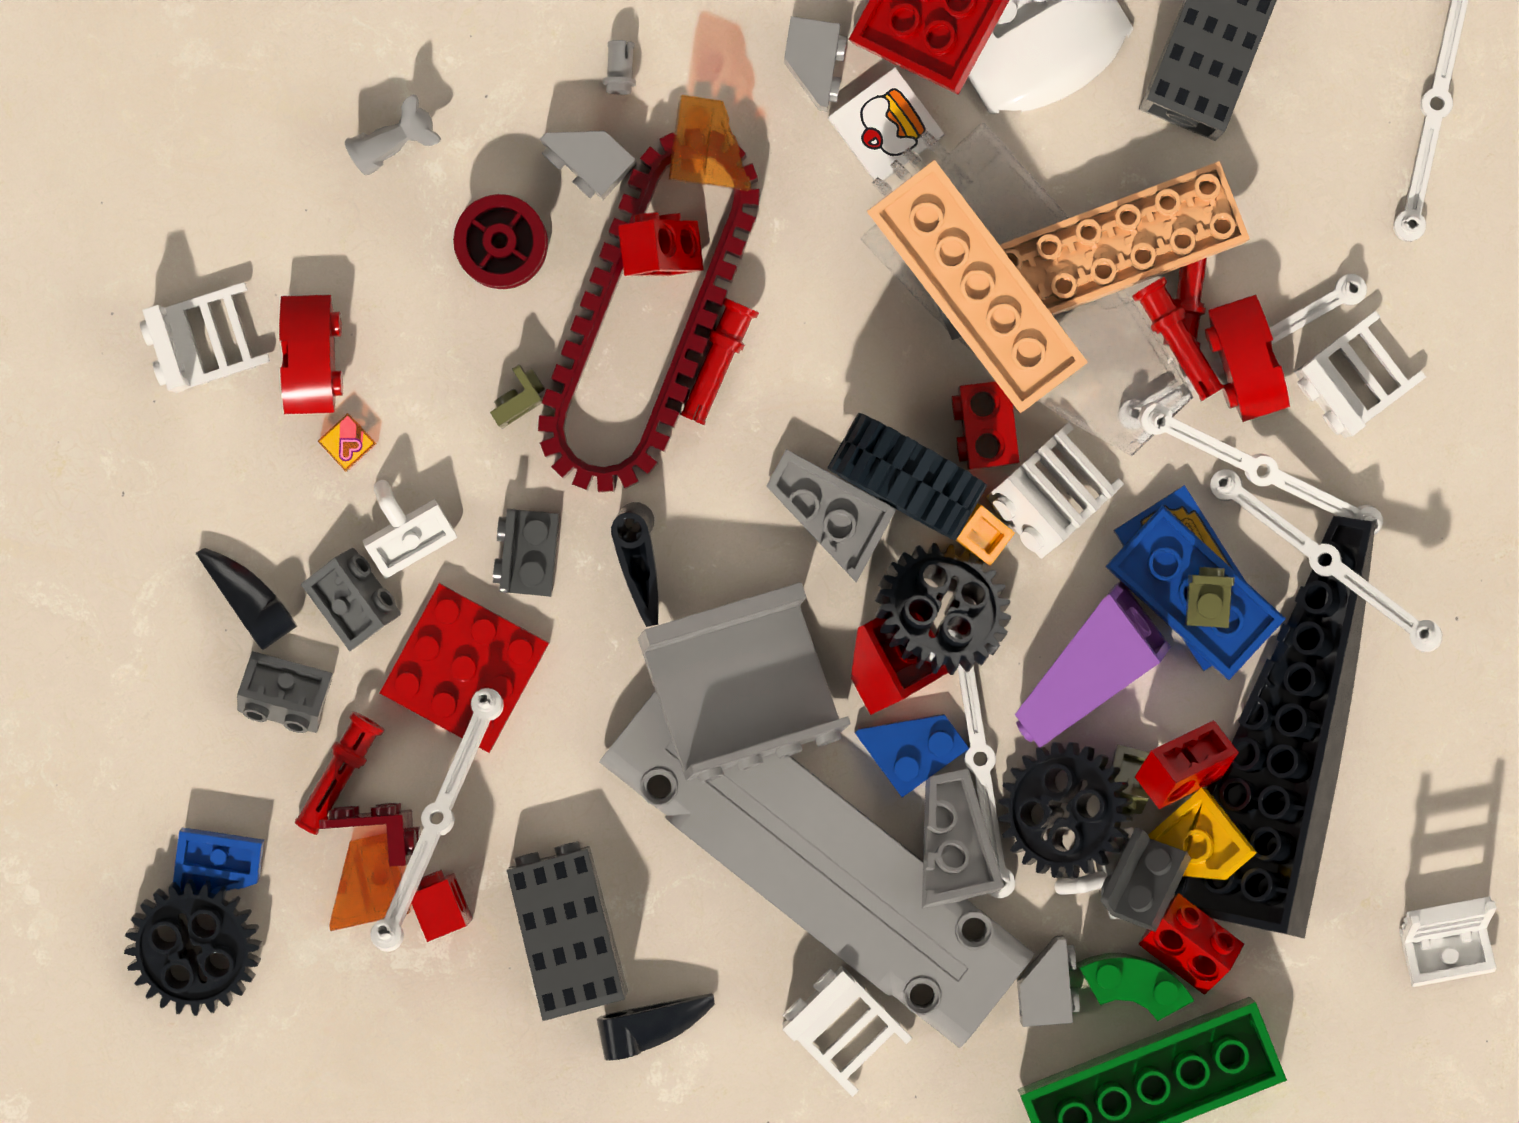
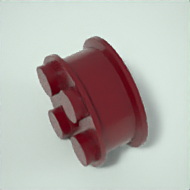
[453,194,548,290]

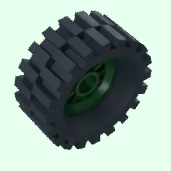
[827,413,987,541]

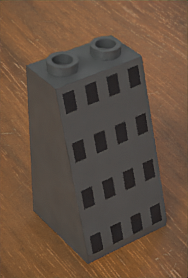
[1139,0,1277,141]
[507,841,628,1021]

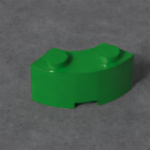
[1076,953,1194,1021]

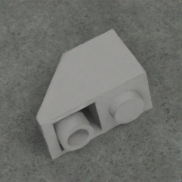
[784,16,847,112]
[540,131,637,200]
[1017,935,1080,1027]

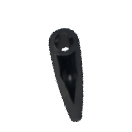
[611,502,659,627]
[196,548,297,650]
[597,993,715,1061]

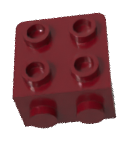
[319,803,421,867]

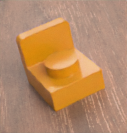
[956,503,1015,566]

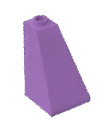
[1015,581,1171,748]

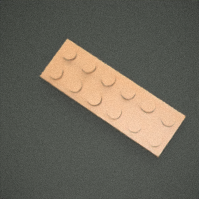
[867,160,1088,414]

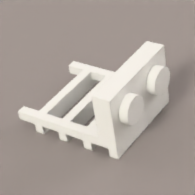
[140,282,271,393]
[1294,311,1426,438]
[986,422,1124,559]
[1399,896,1496,987]
[782,965,912,1097]

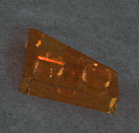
[668,95,751,191]
[329,832,410,931]

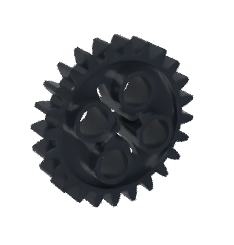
[875,543,1011,675]
[998,742,1133,878]
[124,879,262,1016]

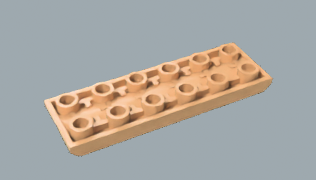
[1000,161,1250,316]

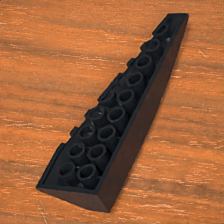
[1174,516,1375,939]

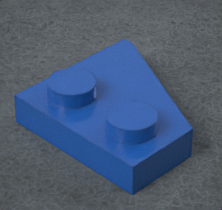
[854,714,969,797]
[173,827,264,894]

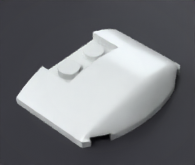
[968,0,1133,114]

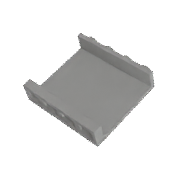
[638,582,851,783]

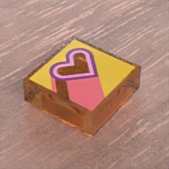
[318,413,377,472]

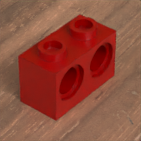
[618,212,704,276]
[951,381,1020,470]
[1135,720,1239,809]
[411,870,473,942]
[1138,893,1245,995]

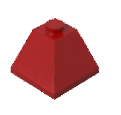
[851,612,949,715]

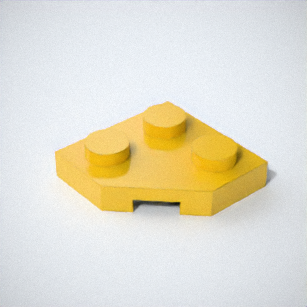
[1148,787,1257,880]

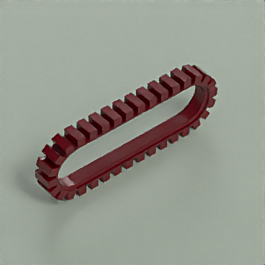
[538,128,760,493]

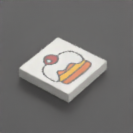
[828,68,945,185]

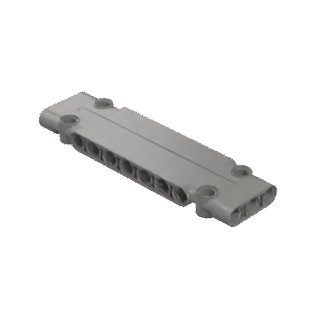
[599,691,1034,1048]

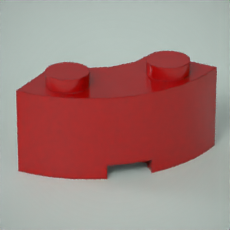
[279,295,343,414]
[1205,295,1290,422]

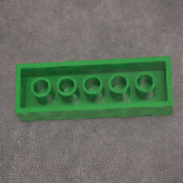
[1017,997,1287,1123]

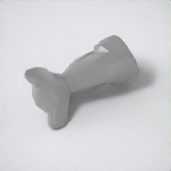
[345,95,441,175]

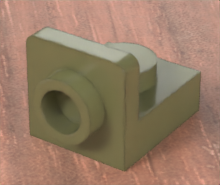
[490,365,545,429]
[1185,567,1235,628]
[1111,744,1150,815]

